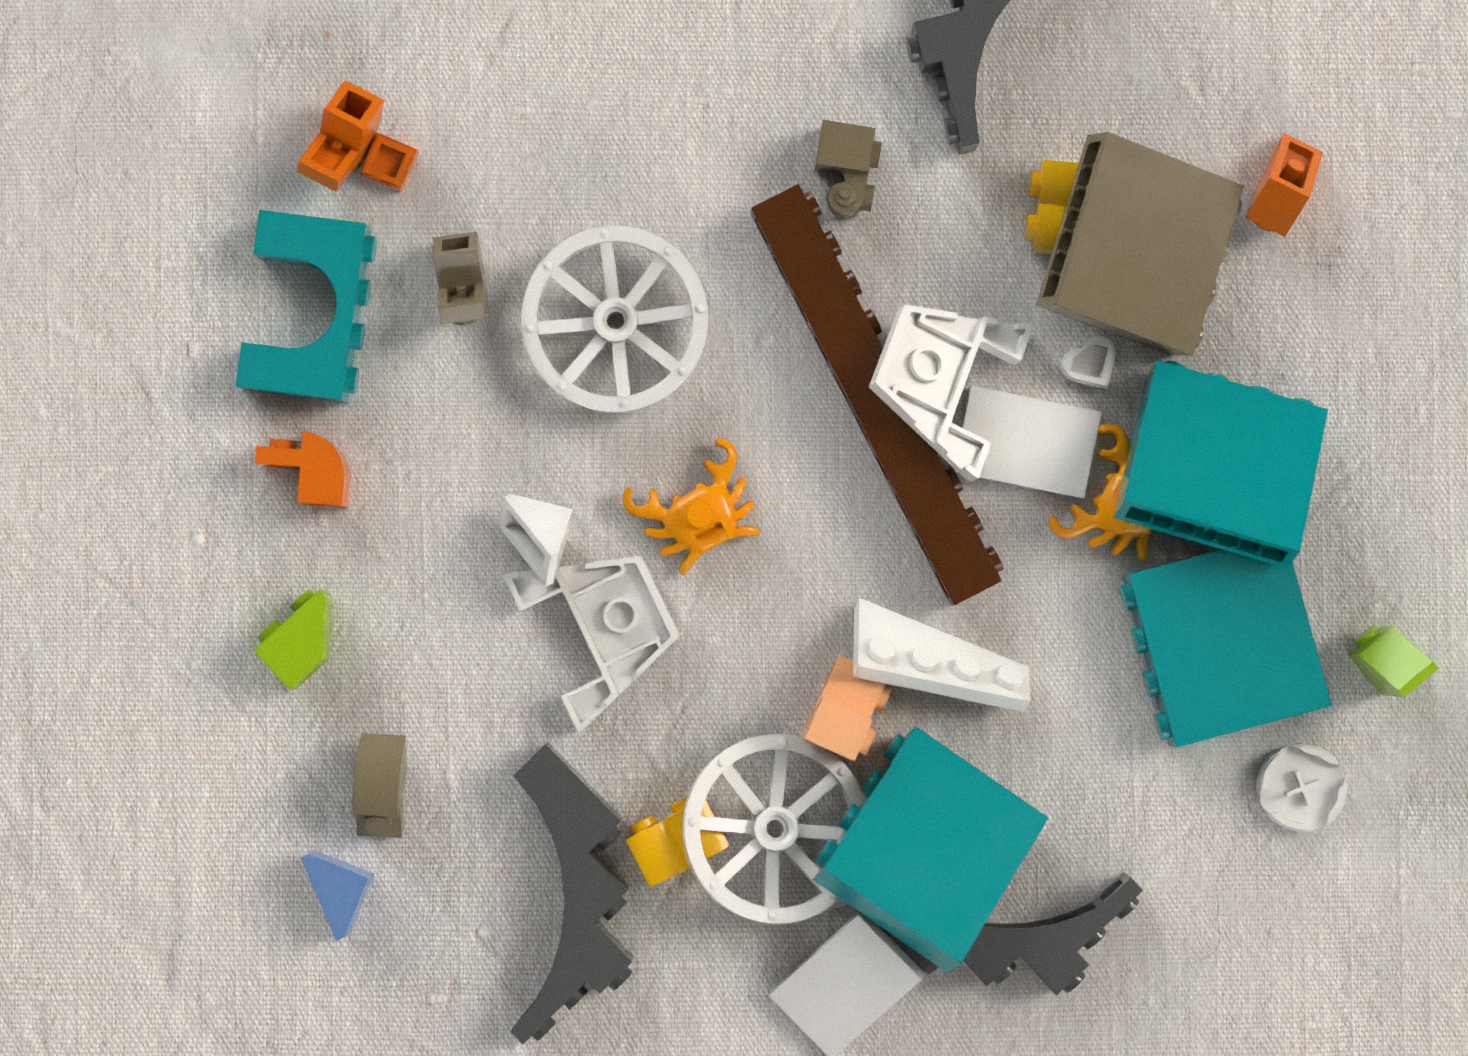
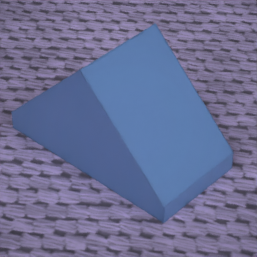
[301,851,374,941]

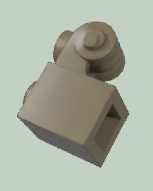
[814,120,882,218]

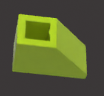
[253,589,332,690]

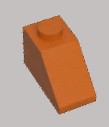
[1245,133,1323,237]

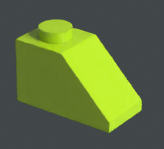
[1348,625,1439,698]

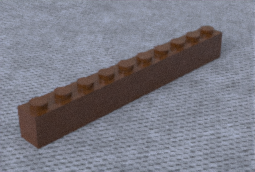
[751,184,1004,606]

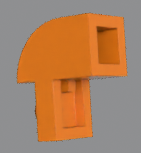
[297,80,384,192]
[255,431,350,508]

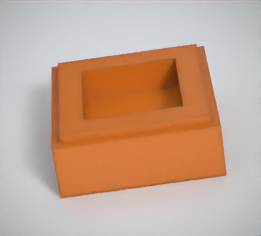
[359,133,419,192]

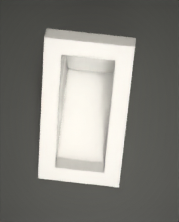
[499,494,573,586]

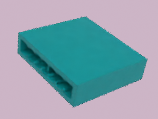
[1114,360,1328,568]
[1119,549,1332,748]
[813,726,1048,973]

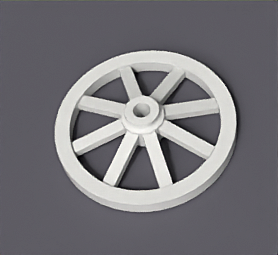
[521,225,709,413]
[682,734,865,924]

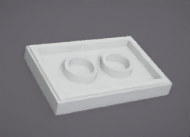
[953,385,1102,499]
[769,912,925,1056]

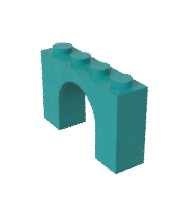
[235,210,377,404]

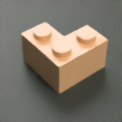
[802,655,892,761]

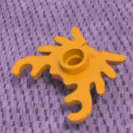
[1048,423,1152,562]
[622,438,760,576]

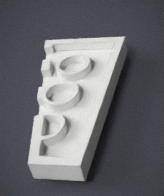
[853,598,1030,712]

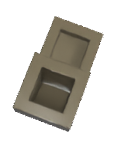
[433,231,489,325]
[353,733,407,838]

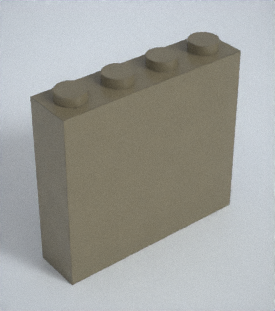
[1036,132,1244,356]

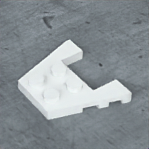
[869,305,1033,482]
[503,556,680,732]

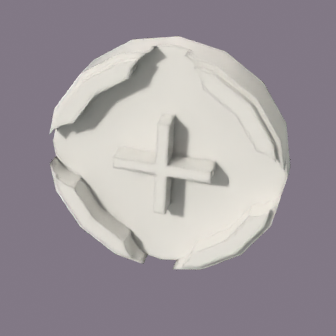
[1256,743,1348,833]

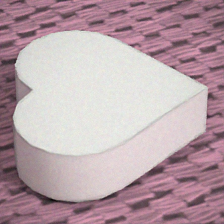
[1060,336,1115,391]

